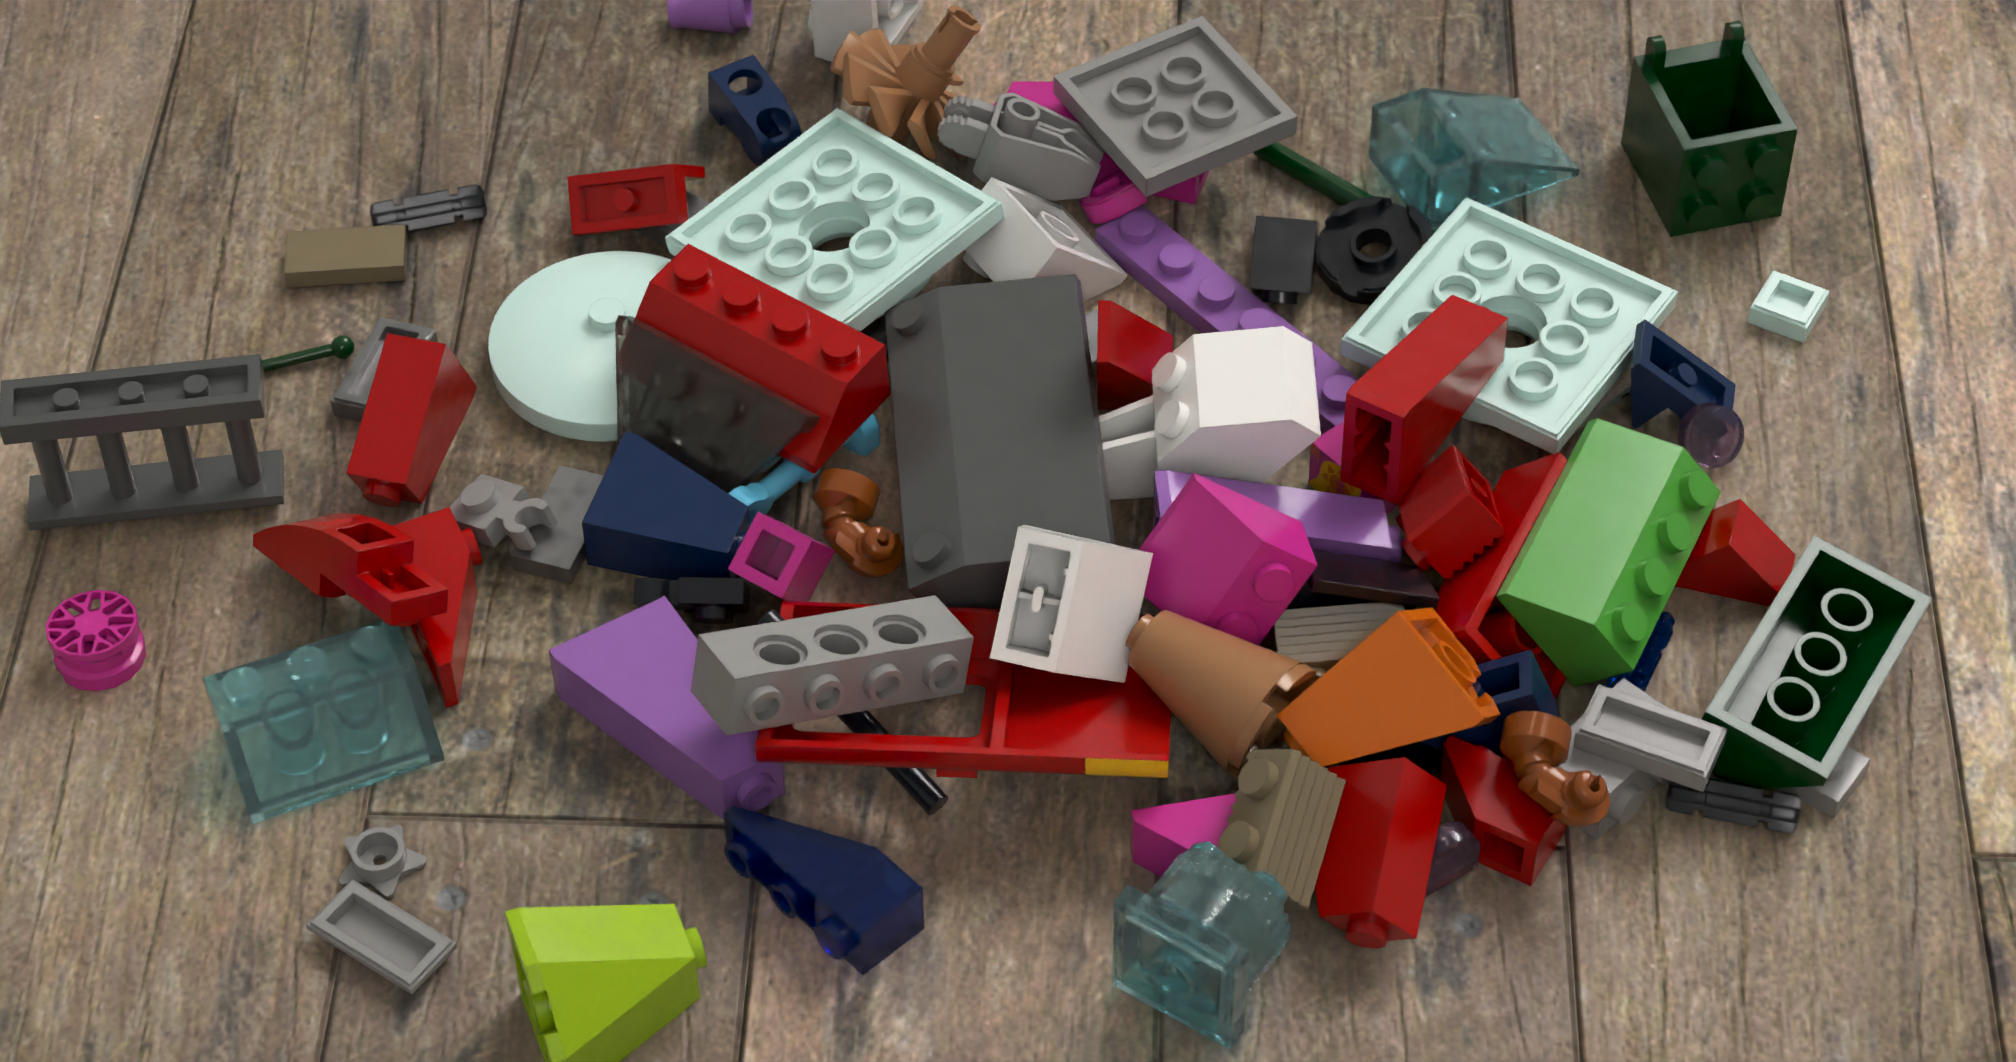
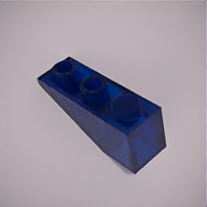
[723,806,925,975]

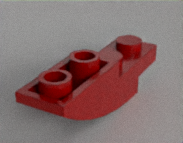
[253,513,449,627]

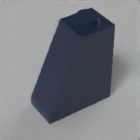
[582,432,750,580]

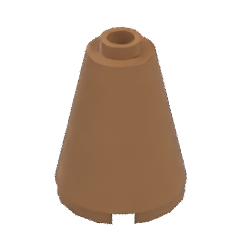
[1126,610,1316,781]

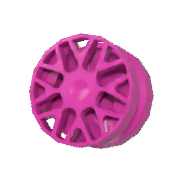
[45,590,146,691]

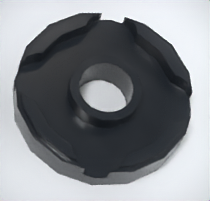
[1316,196,1432,305]

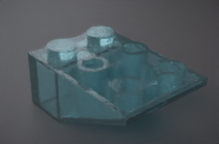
[1368,88,1580,228]

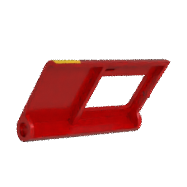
[755,601,1171,778]

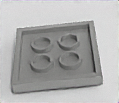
[1053,16,1298,197]

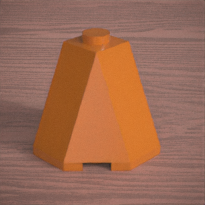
[1277,607,1501,767]

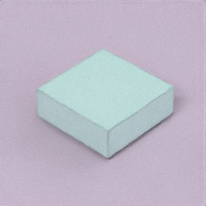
[1747,270,1830,343]

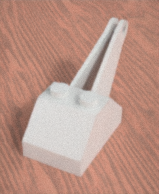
[1099,326,1321,500]

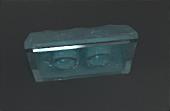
[203,620,445,824]

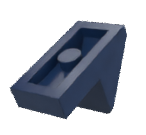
[1630,319,1736,440]

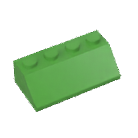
[1496,418,1720,687]

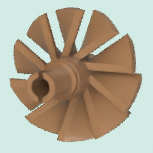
[830,5,981,162]

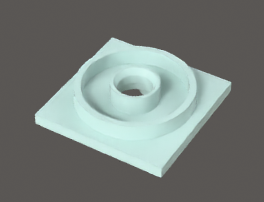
[665,108,1004,332]
[1340,197,1678,454]

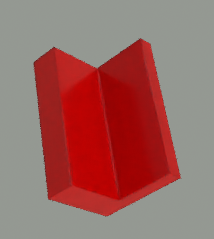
[567,164,705,236]

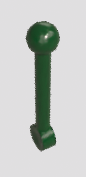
[262,335,355,372]

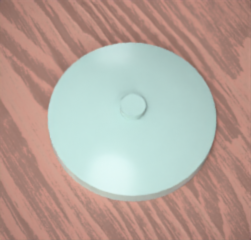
[488,251,697,442]

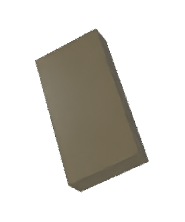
[284,224,408,288]

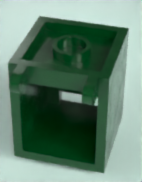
[1621,21,1798,237]

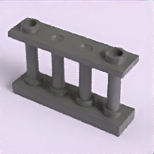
[0,354,284,531]

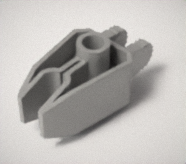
[937,93,1104,201]

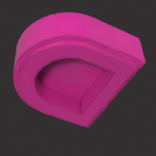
[1080,170,1148,224]

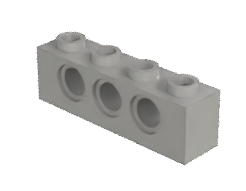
[691,595,974,736]

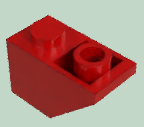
[1440,735,1567,886]

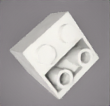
[990,525,1153,683]

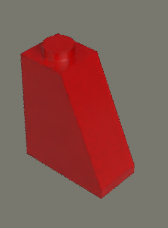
[346,333,477,507]
[1315,757,1447,949]

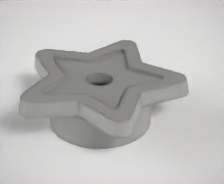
[338,825,426,900]

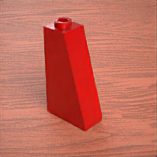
[1340,295,1508,505]

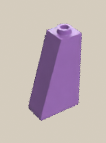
[1153,470,1402,563]
[549,596,785,822]

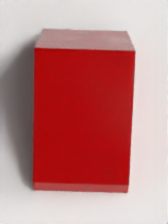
[1675,499,1796,606]

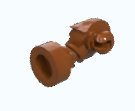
[813,468,903,578]
[1500,711,1610,828]

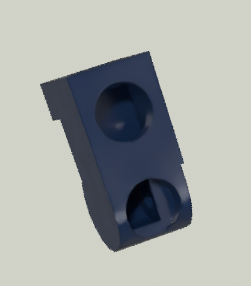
[708,54,802,166]

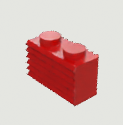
[1395,445,1504,579]

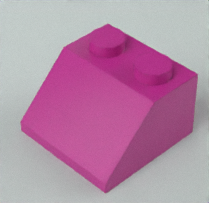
[1139,473,1318,645]

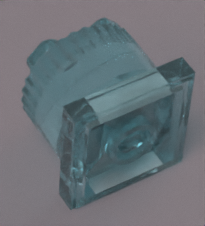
[1113,841,1291,1049]

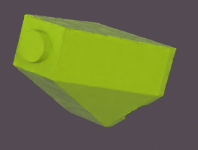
[505,904,707,1062]

